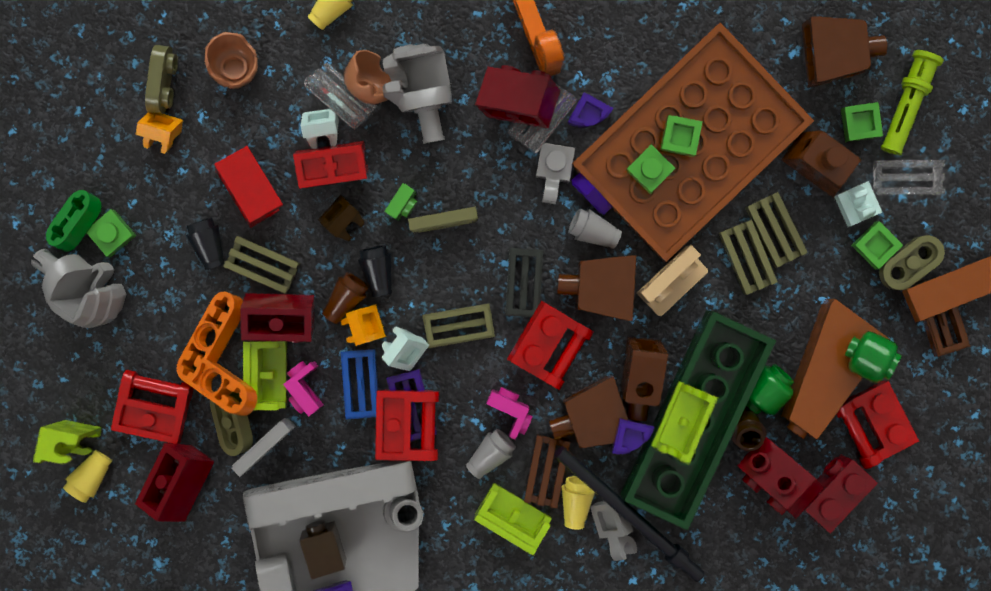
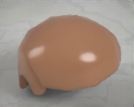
[205,32,258,89]
[344,50,392,105]

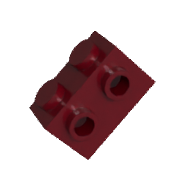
[475,65,561,129]
[240,293,314,343]
[737,437,824,519]
[135,443,215,522]
[804,454,878,534]

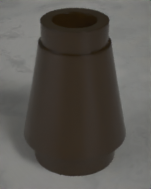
[732,406,767,451]

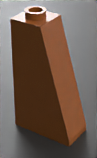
[781,299,891,439]

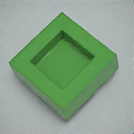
[841,102,883,142]
[660,115,703,157]
[626,144,676,194]
[384,183,418,221]
[87,209,136,257]
[851,221,903,269]

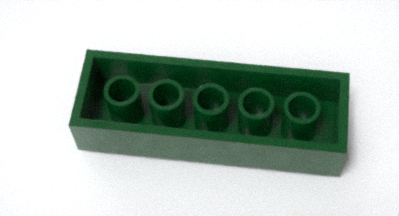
[620,311,776,530]

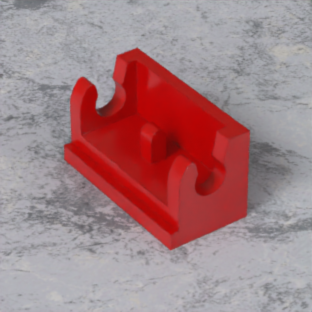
[293,141,368,189]
[214,146,283,228]

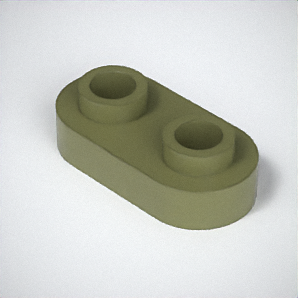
[145,44,178,114]
[879,235,945,290]
[210,390,253,456]

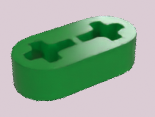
[46,190,101,252]

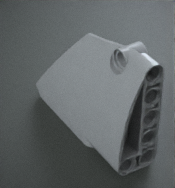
[243,460,423,591]

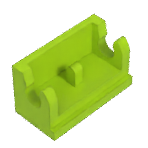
[243,340,287,410]
[651,381,717,464]
[33,420,102,464]
[474,483,552,556]

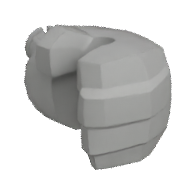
[383,44,452,144]
[31,249,126,328]

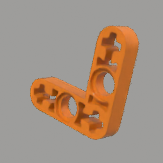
[513,0,564,76]
[177,291,257,416]

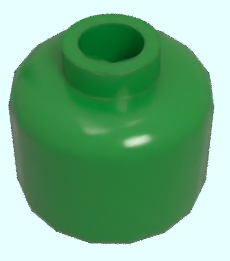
[845,331,902,383]
[746,364,794,415]

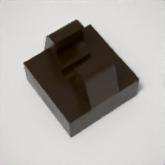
[318,195,365,241]

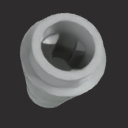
[569,208,622,249]
[466,429,516,479]

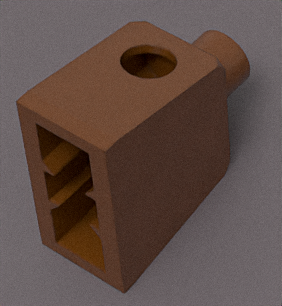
[802,16,887,88]
[781,130,861,197]
[557,255,636,321]
[621,337,668,421]
[549,375,628,448]

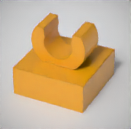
[136,112,183,154]
[341,305,386,346]

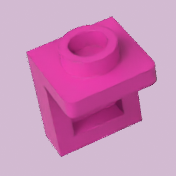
[283,361,324,417]
[486,387,532,440]

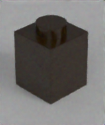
[299,520,347,580]

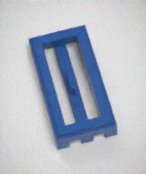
[341,349,379,419]

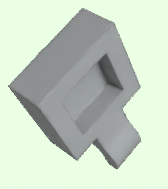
[536,142,575,205]
[590,501,637,561]

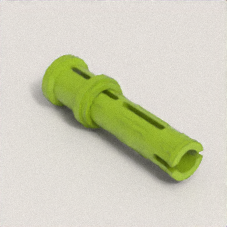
[881,50,944,155]

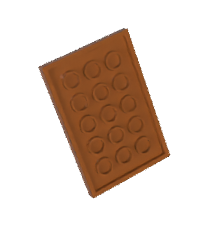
[572,22,814,263]

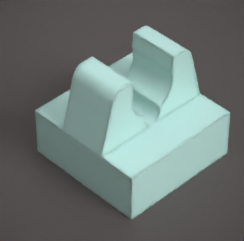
[301,108,339,149]
[834,181,882,227]
[381,327,429,371]

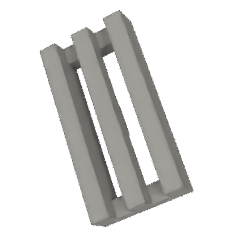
[232,418,296,477]

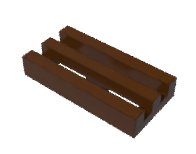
[923,306,970,357]
[524,434,570,509]

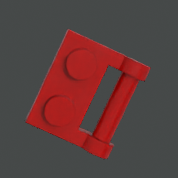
[507,301,594,390]
[111,370,194,444]
[836,380,919,469]
[375,390,439,461]

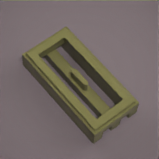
[745,192,808,268]
[408,206,478,234]
[718,220,778,295]
[223,236,301,294]
[423,303,495,348]

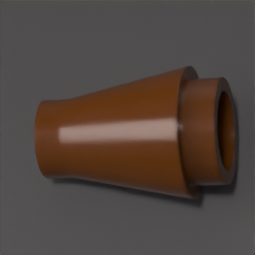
[322,272,369,324]

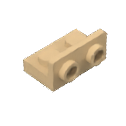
[637,245,708,316]

